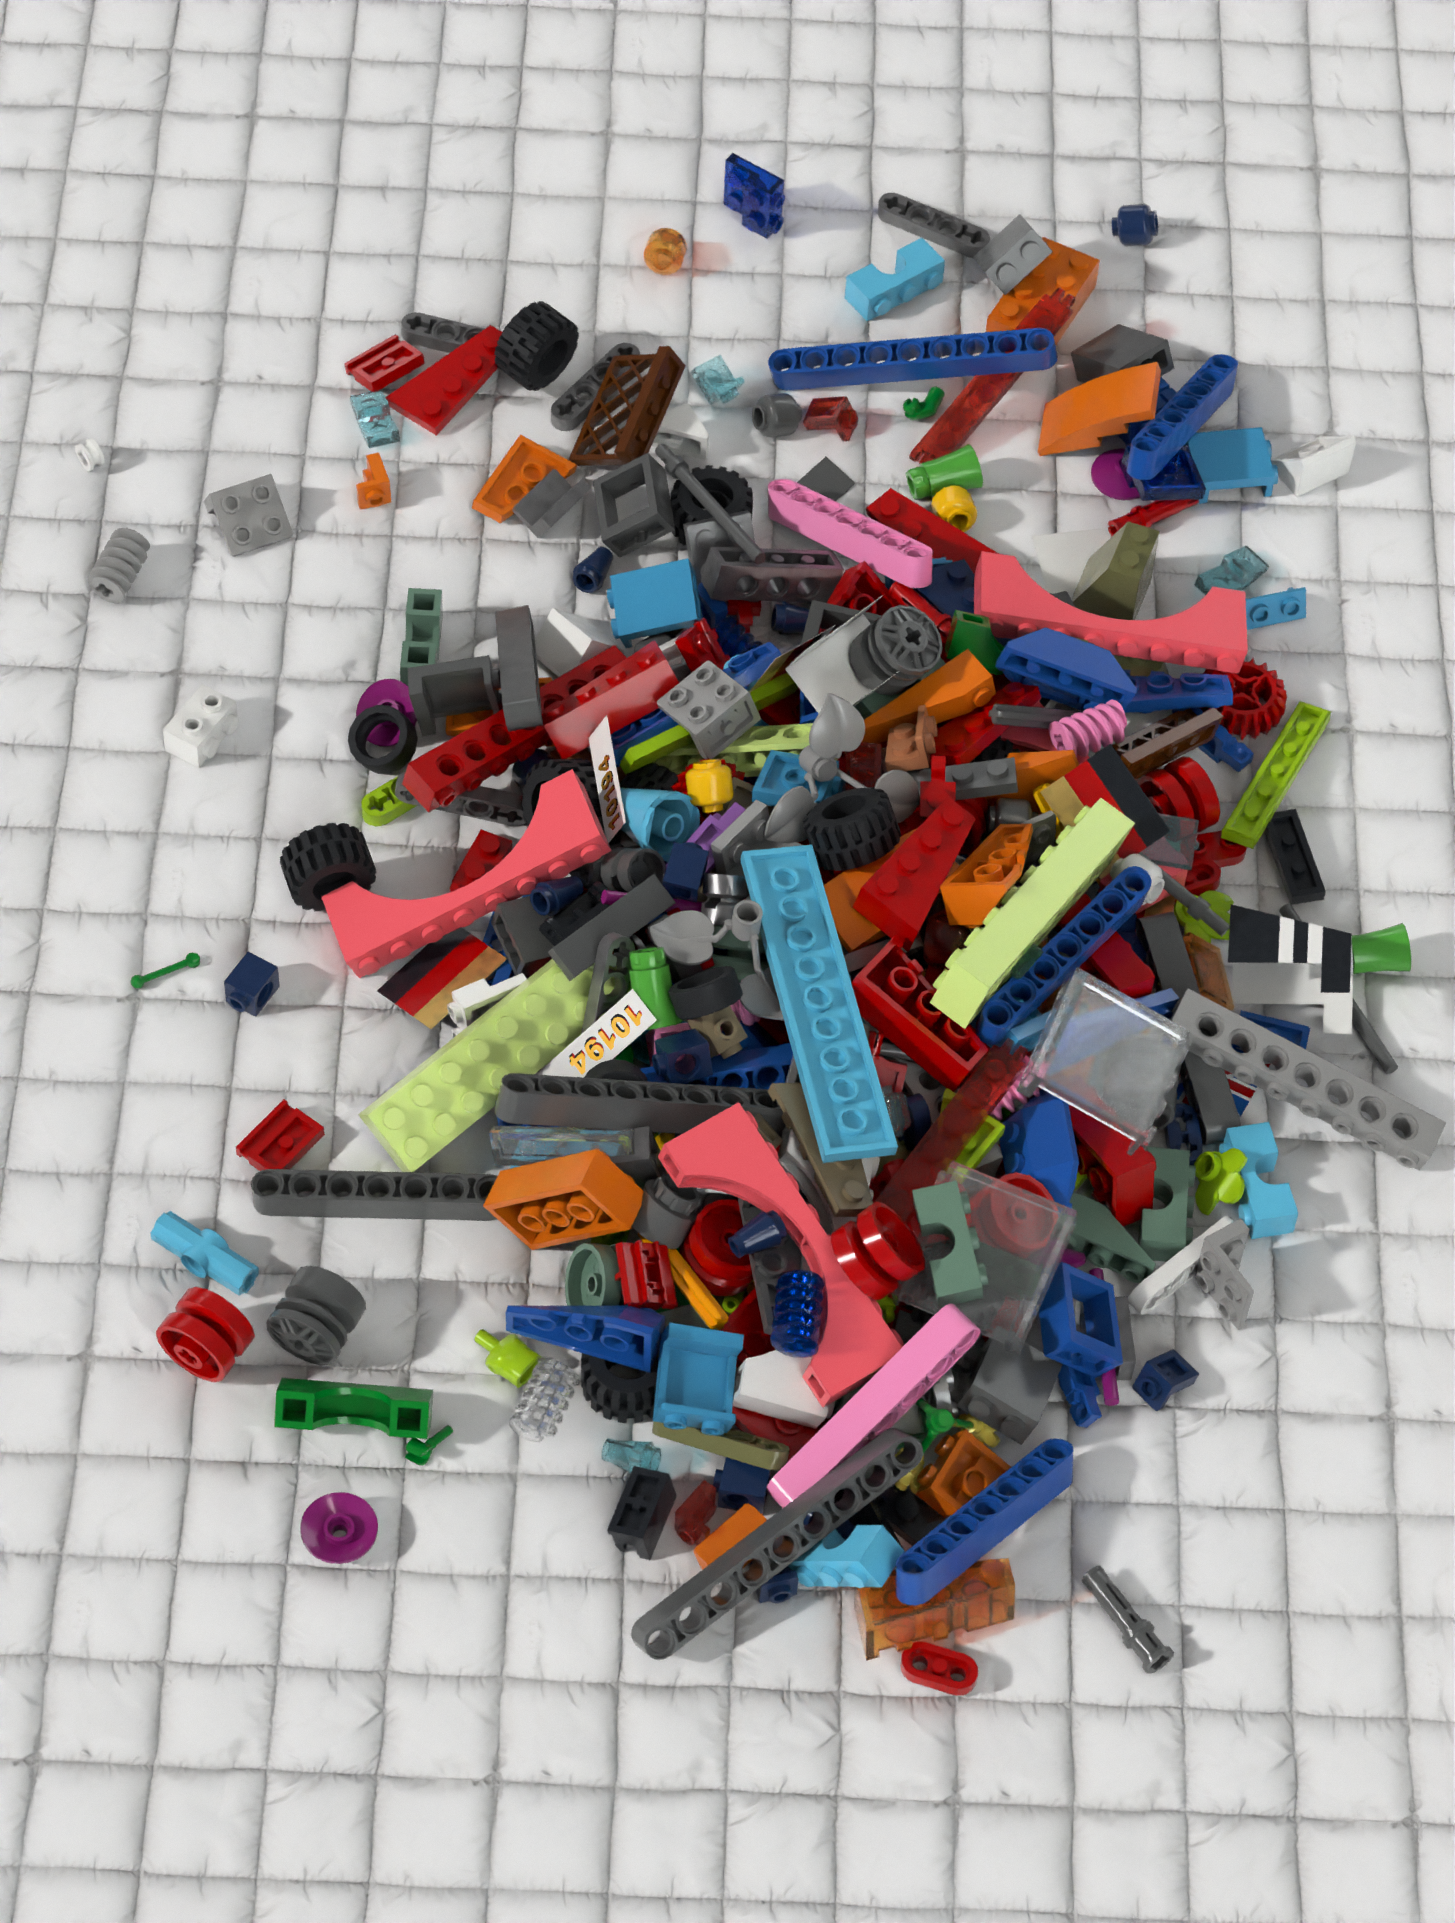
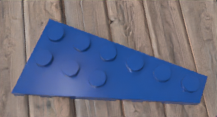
[587,642,782,768]

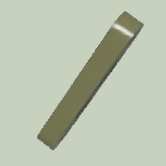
[652,1421,790,1470]

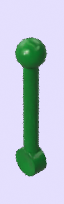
[130,952,200,989]

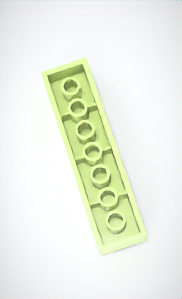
[930,798,1135,1029]
[358,959,632,1172]

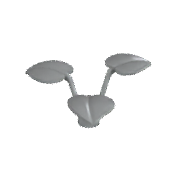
[763,693,920,843]
[650,895,784,1021]

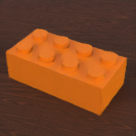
[986,237,1100,353]
[483,1148,643,1250]

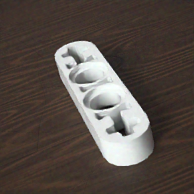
[1128,1216,1235,1315]

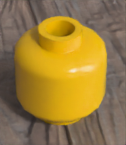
[931,486,977,532]
[685,759,734,813]

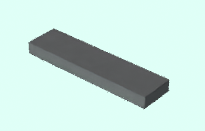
[548,874,676,981]

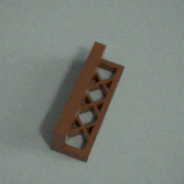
[1095,708,1223,779]

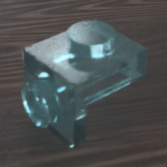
[691,355,745,405]

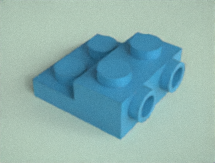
[752,750,844,806]

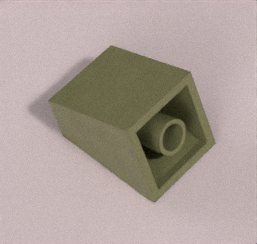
[1071,521,1160,620]

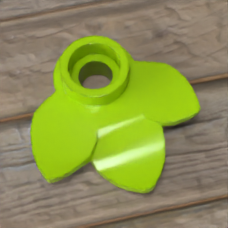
[1174,891,1234,953]
[1194,1148,1247,1216]

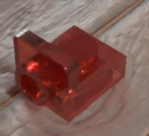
[803,396,858,441]
[674,1480,717,1546]

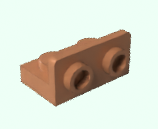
[885,705,937,772]

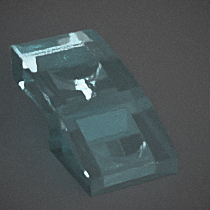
[350,389,400,448]
[1194,545,1269,595]

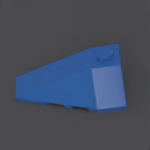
[506,1306,665,1373]

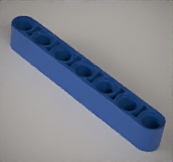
[1127,354,1238,480]
[975,866,1152,1045]
[896,1438,1074,1606]

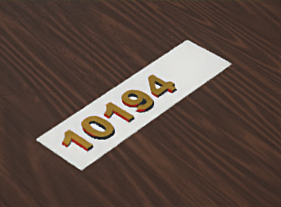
[589,715,626,843]
[536,989,657,1078]

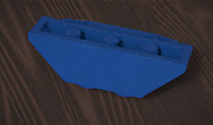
[995,627,1137,711]
[999,1088,1079,1222]

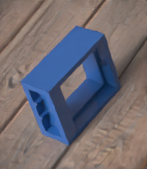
[1035,1262,1123,1378]

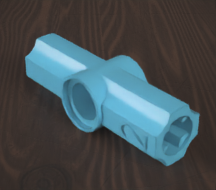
[151,1211,259,1296]

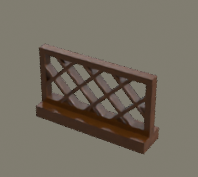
[568,346,686,466]

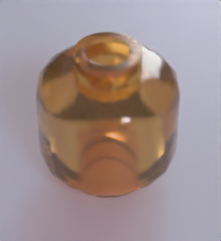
[643,228,687,275]

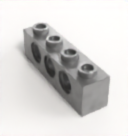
[701,547,844,604]

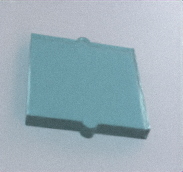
[1141,813,1199,870]

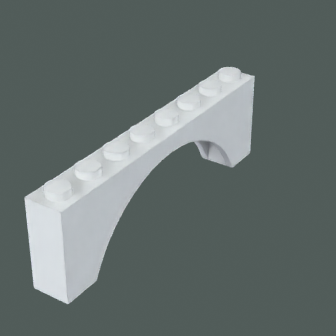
[733,1127,880,1429]

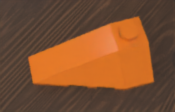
[861,649,996,748]
[940,823,1033,928]

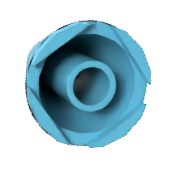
[620,788,700,862]

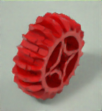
[1200,657,1287,741]

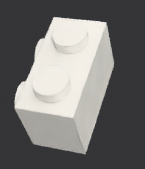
[163,684,239,768]

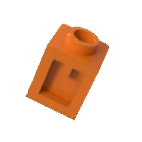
[356,452,391,509]

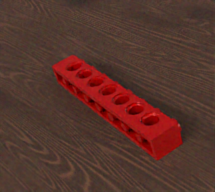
[402,645,627,813]

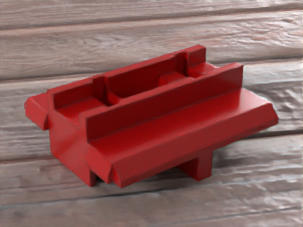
[615,1240,678,1310]

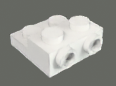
[447,973,527,1038]

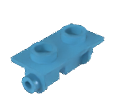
[1245,587,1306,630]

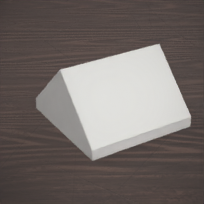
[1271,436,1356,497]
[535,608,624,677]

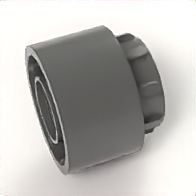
[632,1174,701,1249]

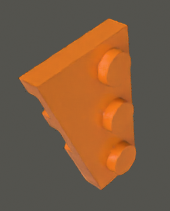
[472,435,577,523]

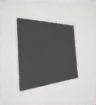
[797,457,855,501]

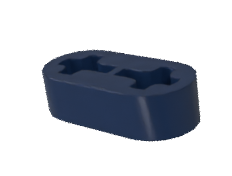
[899,1093,931,1157]
[1164,1103,1203,1165]

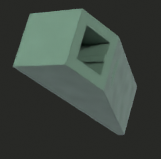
[1053,1192,1156,1283]

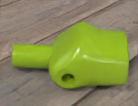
[474,1329,543,1388]

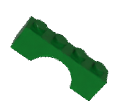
[945,609,1088,675]
[274,1378,433,1439]

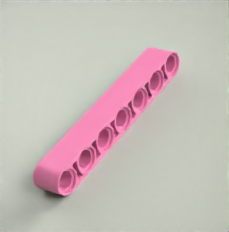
[768,479,932,588]
[766,1303,981,1508]

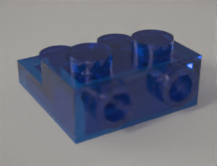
[723,153,785,239]
[1120,444,1206,501]

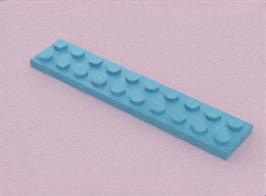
[740,845,898,1163]

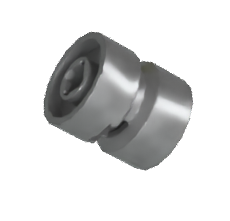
[701,873,749,925]

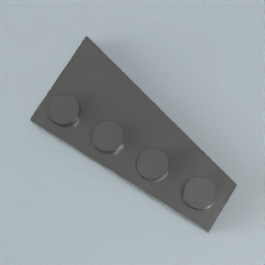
[738,1198,814,1340]

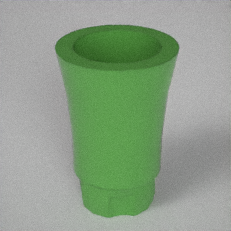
[906,444,983,500]
[1352,923,1411,974]
[629,947,683,1030]

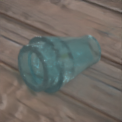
[601,1438,661,1473]

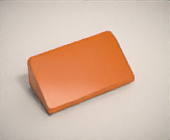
[694,1503,780,1570]

